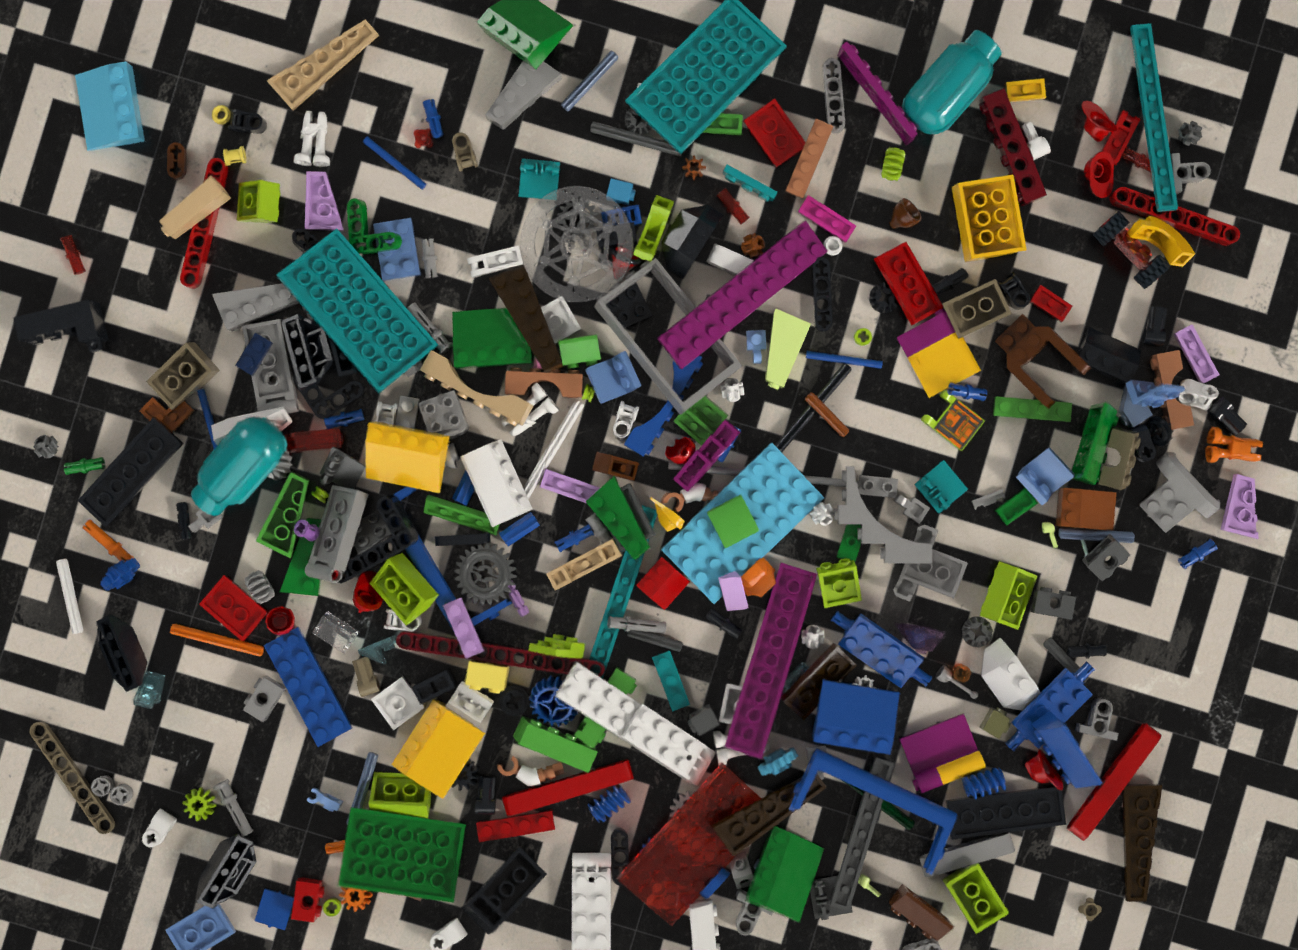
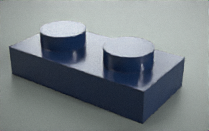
[235,333,273,376]

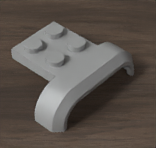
[1139,452,1220,533]
[893,524,968,602]

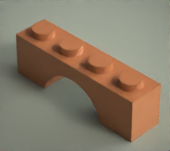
[785,119,834,199]
[1150,350,1194,430]
[505,368,583,398]

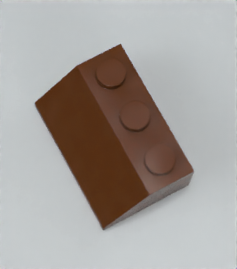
[889,884,954,941]

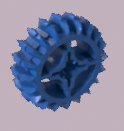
[529,675,579,727]

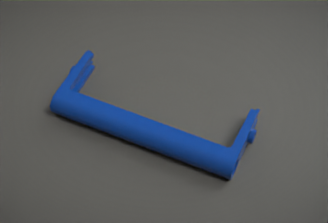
[386,487,513,636]
[789,748,957,875]

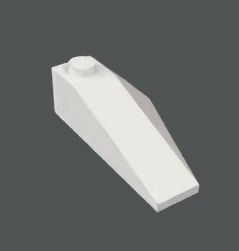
[211,407,292,446]

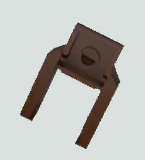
[995,314,1091,409]

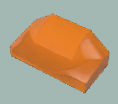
[741,557,776,597]

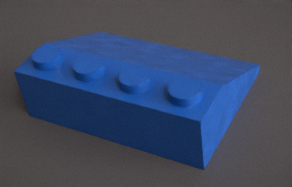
[812,680,900,755]

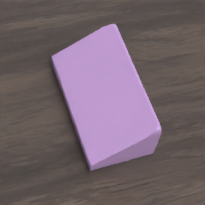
[718,571,748,611]

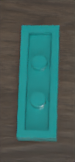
[723,164,777,202]
[652,650,690,711]

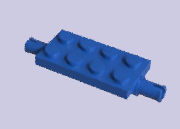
[831,611,932,688]
[1005,661,1095,751]

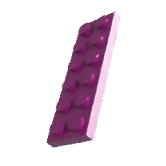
[837,42,917,145]

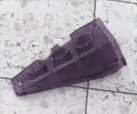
[894,622,945,654]

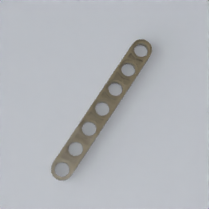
[30,721,115,834]

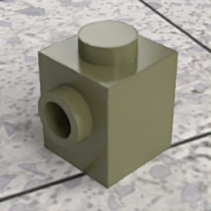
[979,707,1011,739]

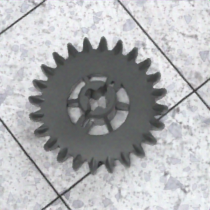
[454,542,517,605]

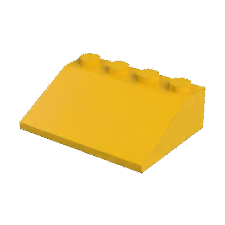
[952,175,1027,262]
[366,421,450,493]
[391,699,485,799]

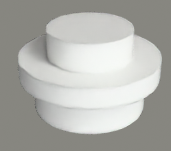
[823,236,843,256]

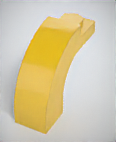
[1127,216,1195,267]

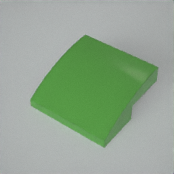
[673,395,728,446]
[707,494,759,549]

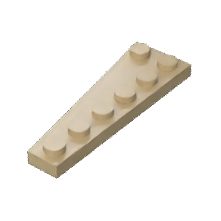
[267,19,379,111]

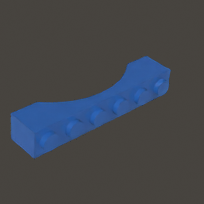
[624,355,703,457]

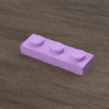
[1174,324,1219,383]
[540,469,600,503]
[443,598,484,659]

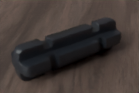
[176,502,191,540]

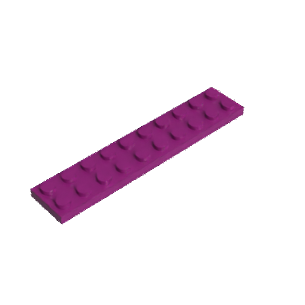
[657,221,828,369]
[724,563,817,759]

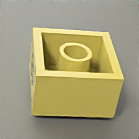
[465,660,510,693]

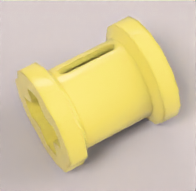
[223,146,247,166]

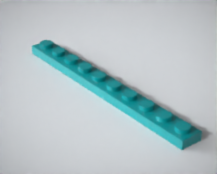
[1130,23,1178,212]
[589,505,657,679]

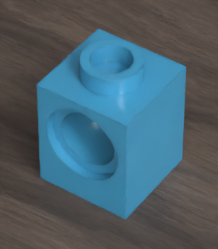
[606,179,636,205]

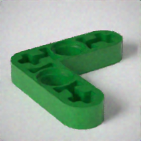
[347,198,402,254]

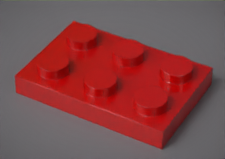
[743,99,806,168]
[199,575,268,642]

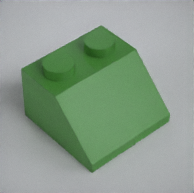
[559,335,601,369]

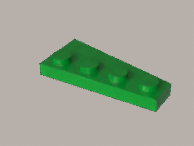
[585,476,650,560]
[280,518,322,596]

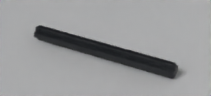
[775,363,852,452]

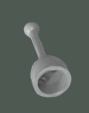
[935,665,978,699]

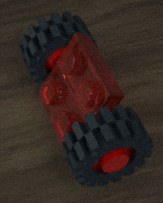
[1093,211,1171,289]

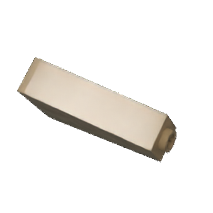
[160,176,231,239]

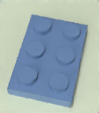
[373,218,421,281]
[165,904,236,950]

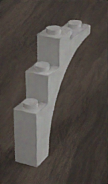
[834,466,932,564]

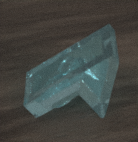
[358,635,397,664]
[133,671,165,709]

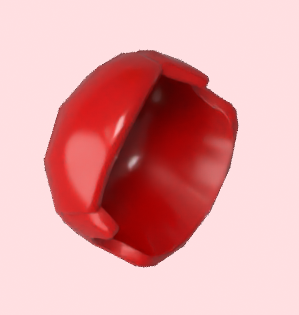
[665,437,696,465]
[265,606,295,635]

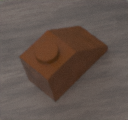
[592,452,639,481]

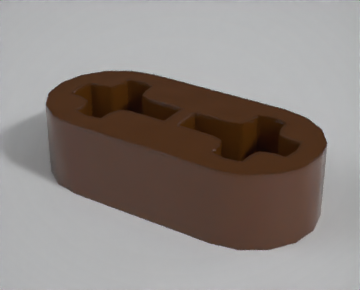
[167,142,187,180]

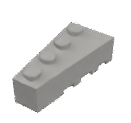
[486,61,562,130]
[212,283,299,332]

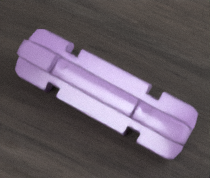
[508,581,529,617]

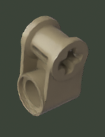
[452,132,478,172]

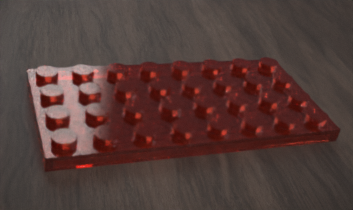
[617,763,761,926]

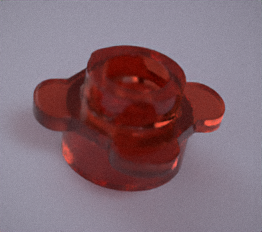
[413,128,433,148]

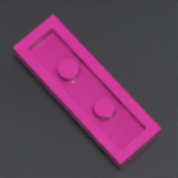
[798,195,856,243]

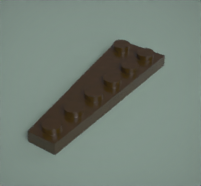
[489,265,563,373]
[711,773,827,857]
[1122,784,1162,902]

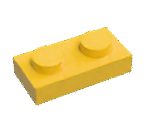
[1005,79,1046,102]

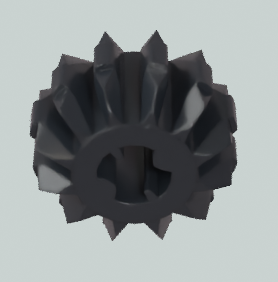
[451,761,479,791]

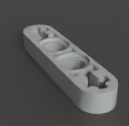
[823,58,845,134]

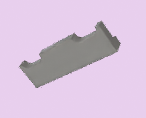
[972,489,1005,510]

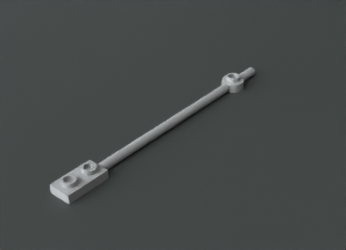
[668,462,898,498]

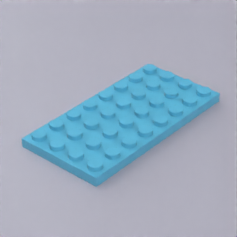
[661,442,824,604]

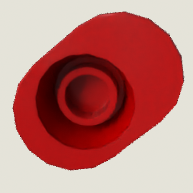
[1081,101,1117,142]
[1084,151,1114,198]
[353,571,383,613]
[1025,749,1064,790]

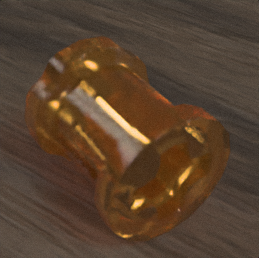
[951,664,971,682]

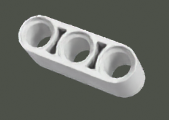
[706,244,754,275]

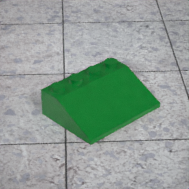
[477,0,573,69]
[452,308,533,369]
[1071,402,1118,485]
[745,826,824,922]

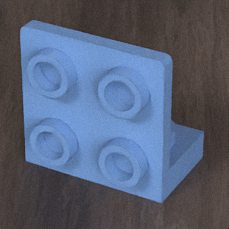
[585,351,641,404]
[1125,380,1185,408]
[1016,448,1075,505]

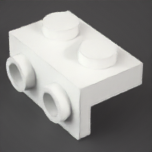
[446,681,494,727]

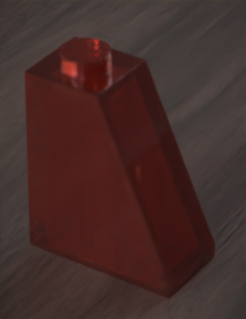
[285,428,344,454]

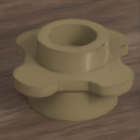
[1078,897,1102,921]

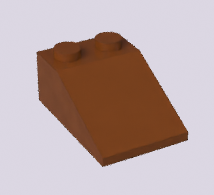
[1055,488,1116,531]

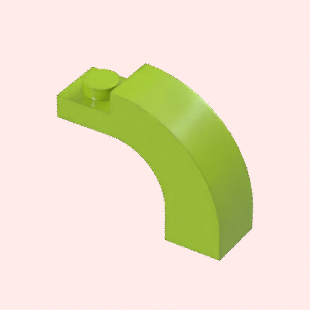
[633,195,674,261]

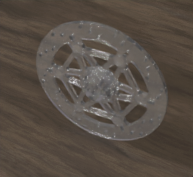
[520,186,633,302]

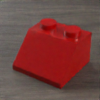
[636,556,690,610]

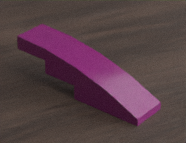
[673,420,740,492]

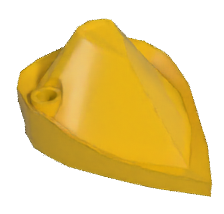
[649,497,685,532]

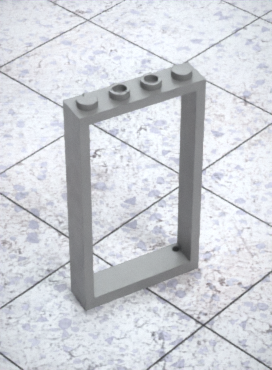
[594,258,742,415]

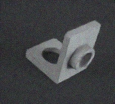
[728,852,753,889]

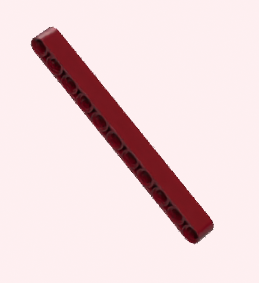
[396,631,605,677]

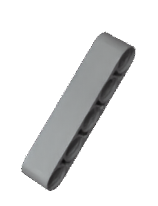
[919,832,1015,877]

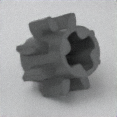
[1178,121,1203,146]
[33,435,59,458]

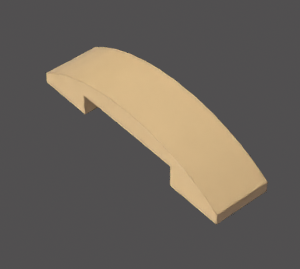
[547,539,622,590]

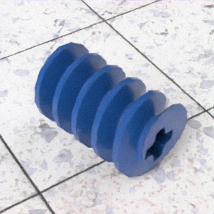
[962,768,1006,799]
[587,784,631,823]

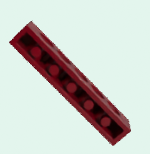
[979,88,1047,206]

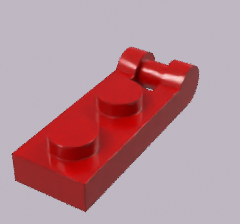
[1101,110,1140,166]

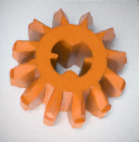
[339,887,373,912]

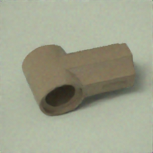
[352,656,381,697]

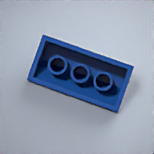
[1031,711,1102,788]

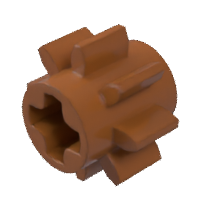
[682,155,706,181]
[741,233,765,258]

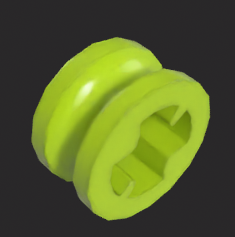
[854,328,872,346]
[582,383,595,403]
[311,486,329,503]
[323,898,342,917]

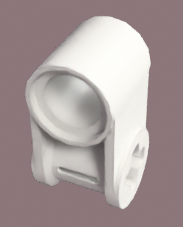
[1179,379,1219,410]
[376,401,398,425]
[613,401,640,439]
[383,609,422,631]
[142,809,177,847]
[430,918,468,950]

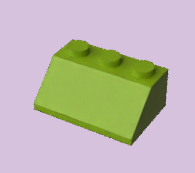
[370,553,439,625]
[979,561,1037,630]
[369,772,431,819]
[942,863,1009,934]

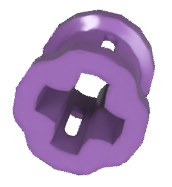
[294,520,320,541]

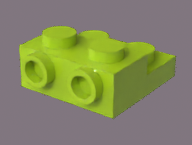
[816,558,862,608]
[529,634,585,659]

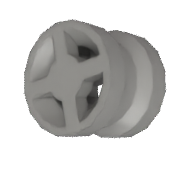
[91,775,115,797]
[110,784,133,805]

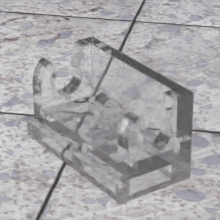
[312,612,360,654]

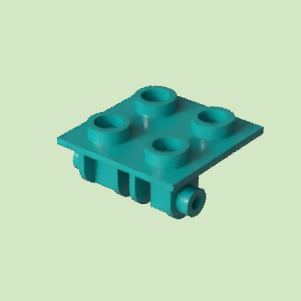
[519,159,560,200]
[914,460,968,514]

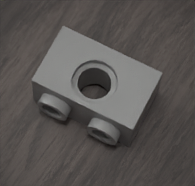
[243,676,286,722]

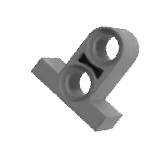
[1170,153,1211,194]
[1075,698,1118,741]
[736,889,773,935]

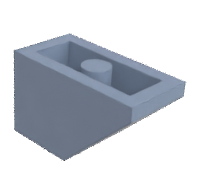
[1118,385,1153,428]

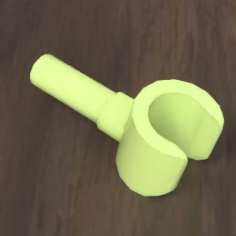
[1042,522,1058,548]
[858,874,881,897]

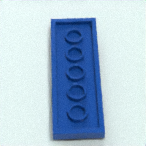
[264,627,352,747]

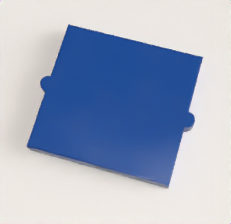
[255,888,294,930]

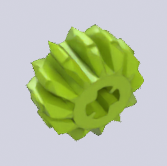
[881,147,905,181]
[182,787,217,821]

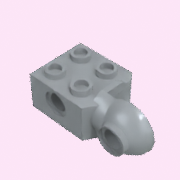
[418,390,469,468]

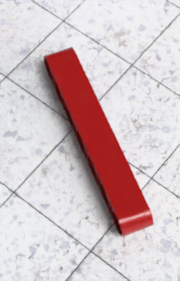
[180,158,229,289]
[1110,187,1240,246]
[1067,723,1162,841]
[502,759,634,817]

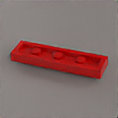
[476,810,555,842]

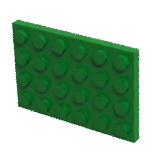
[337,807,466,903]

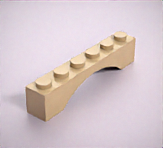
[420,350,533,427]

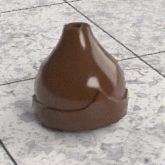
[890,198,922,229]

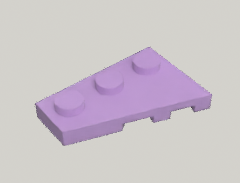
[305,171,344,231]
[1220,474,1259,539]

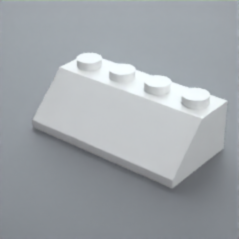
[461,439,532,527]
[689,899,720,950]

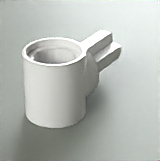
[1022,122,1051,160]

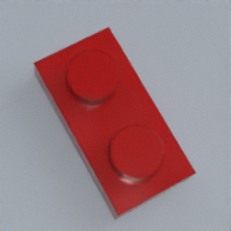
[1030,285,1073,322]

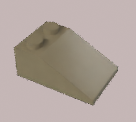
[942,279,1012,339]
[146,342,220,410]

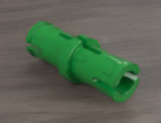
[64,457,105,475]

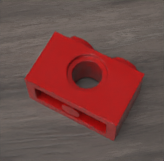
[291,877,325,923]

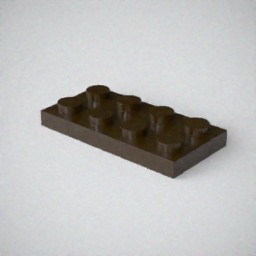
[780,643,857,720]

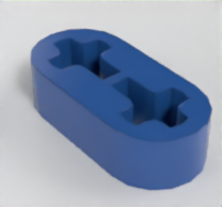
[698,866,730,900]

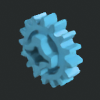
[758,747,798,776]

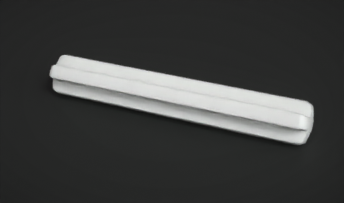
[56,559,83,634]

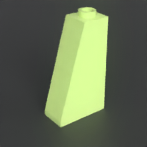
[765,309,811,390]

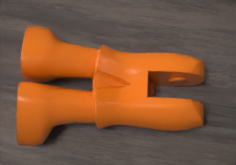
[1205,427,1263,463]

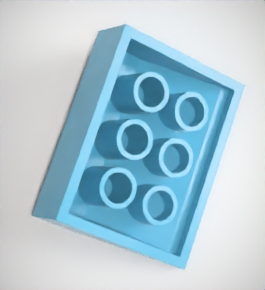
[75,62,145,151]

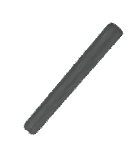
[590,122,681,156]

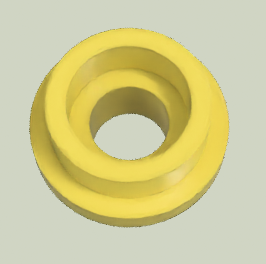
[212,105,231,125]

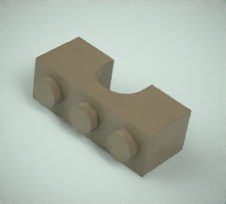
[1099,427,1141,490]

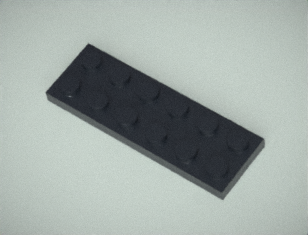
[77,417,184,527]
[946,786,1066,840]

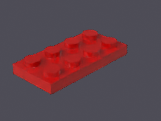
[874,242,944,326]

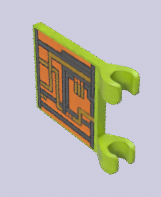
[921,390,985,451]

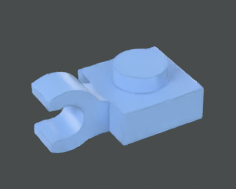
[746,330,766,364]
[307,788,343,812]

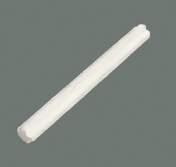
[523,400,584,499]

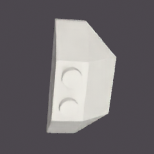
[981,638,1041,711]

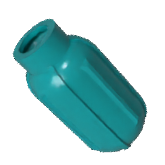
[902,30,1002,135]
[191,417,287,516]

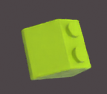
[236,180,280,223]

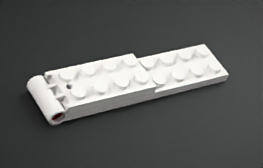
[555,663,716,787]
[572,853,611,950]

